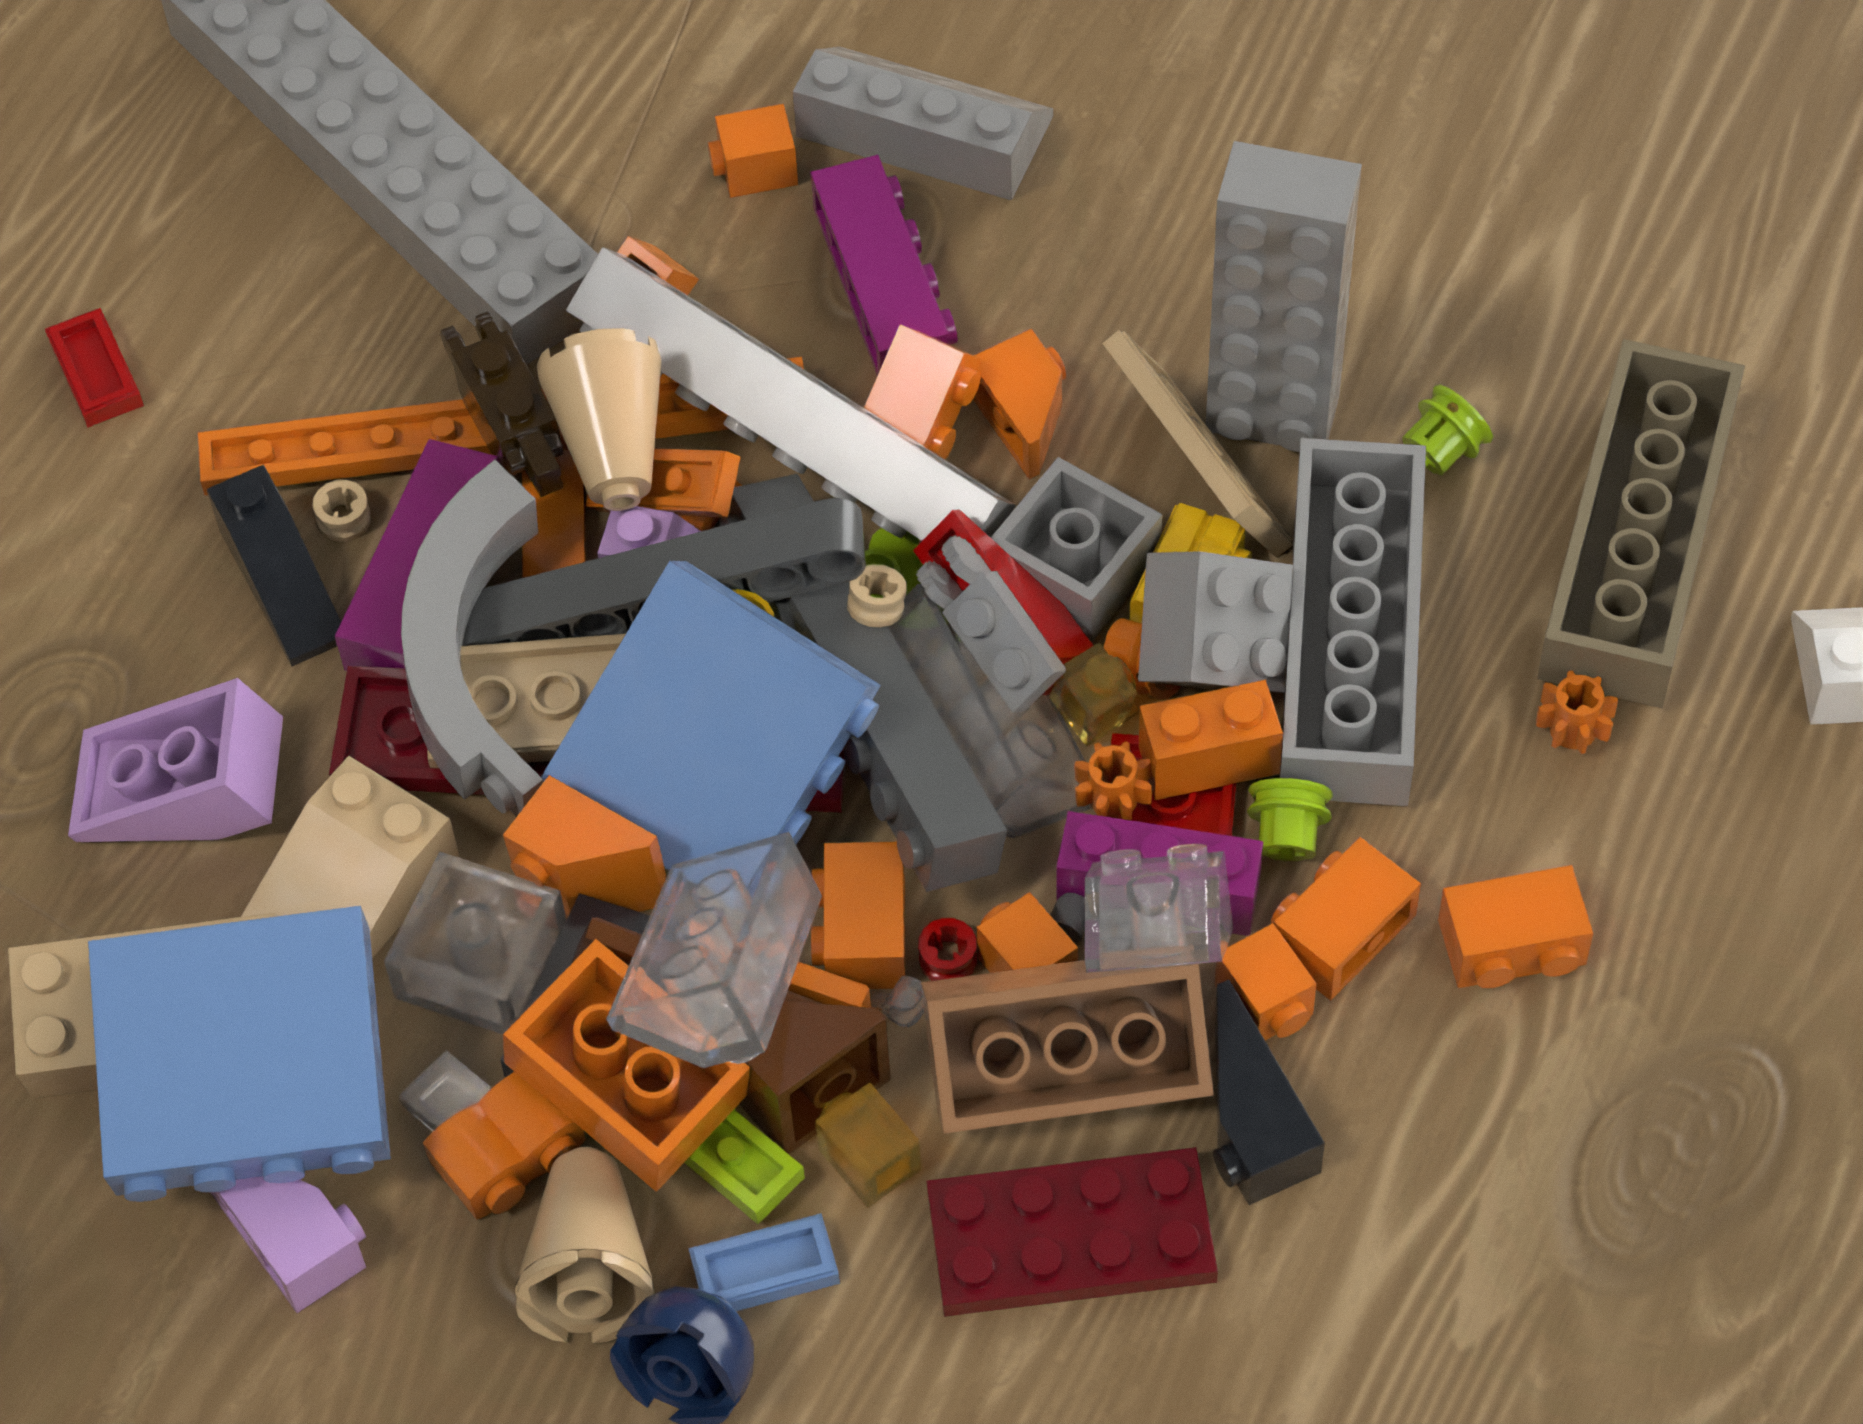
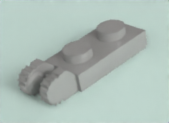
[916,535,1066,713]

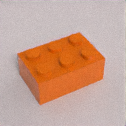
[503,939,750,1192]

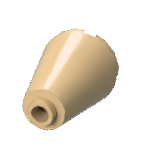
[537,328,661,511]
[515,1147,655,1344]

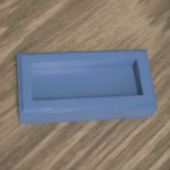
[689,1213,840,1311]

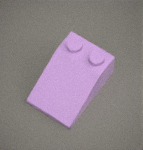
[68,678,283,842]

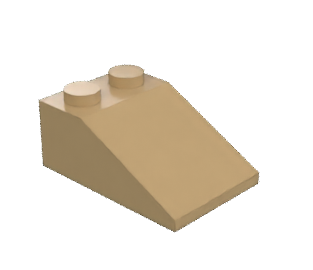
[241,756,460,958]

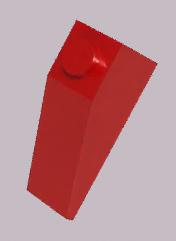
[913,509,1099,696]

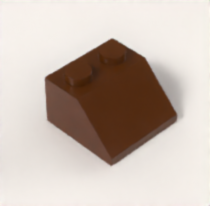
[727,1000,891,1154]

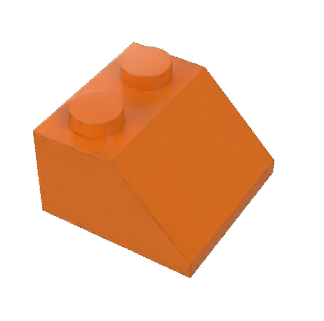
[503,775,672,921]

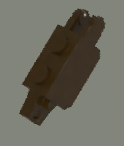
[440,311,564,497]

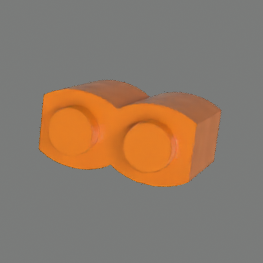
[423,1072,586,1220]

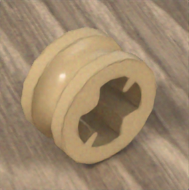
[312,480,372,542]
[847,565,906,628]

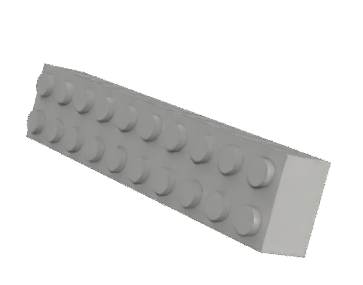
[161,0,598,364]

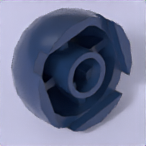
[610,1287,754,1424]

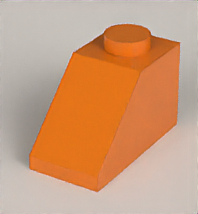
[973,329,1066,479]

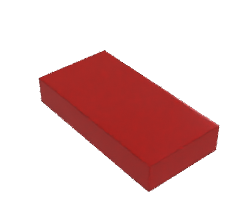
[45,308,144,428]

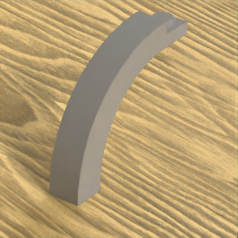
[401,460,543,817]

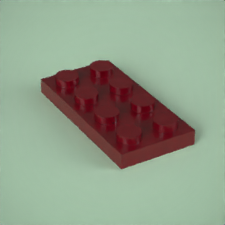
[926,1147,1218,1317]

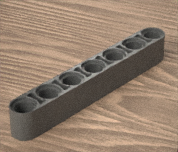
[462,498,866,646]

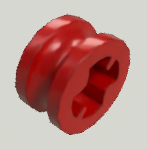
[918,918,977,981]

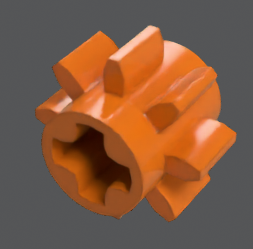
[1536,670,1618,754]
[1074,741,1152,821]

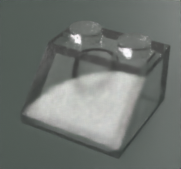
[1085,844,1233,973]

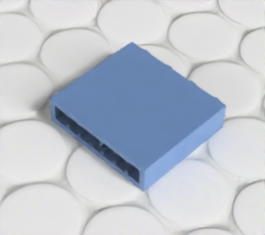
[541,561,881,911]
[88,906,391,1202]

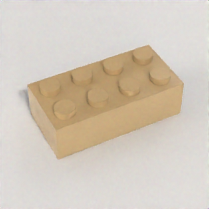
[8,912,277,1098]

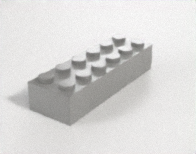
[1206,141,1362,452]
[1280,438,1426,806]

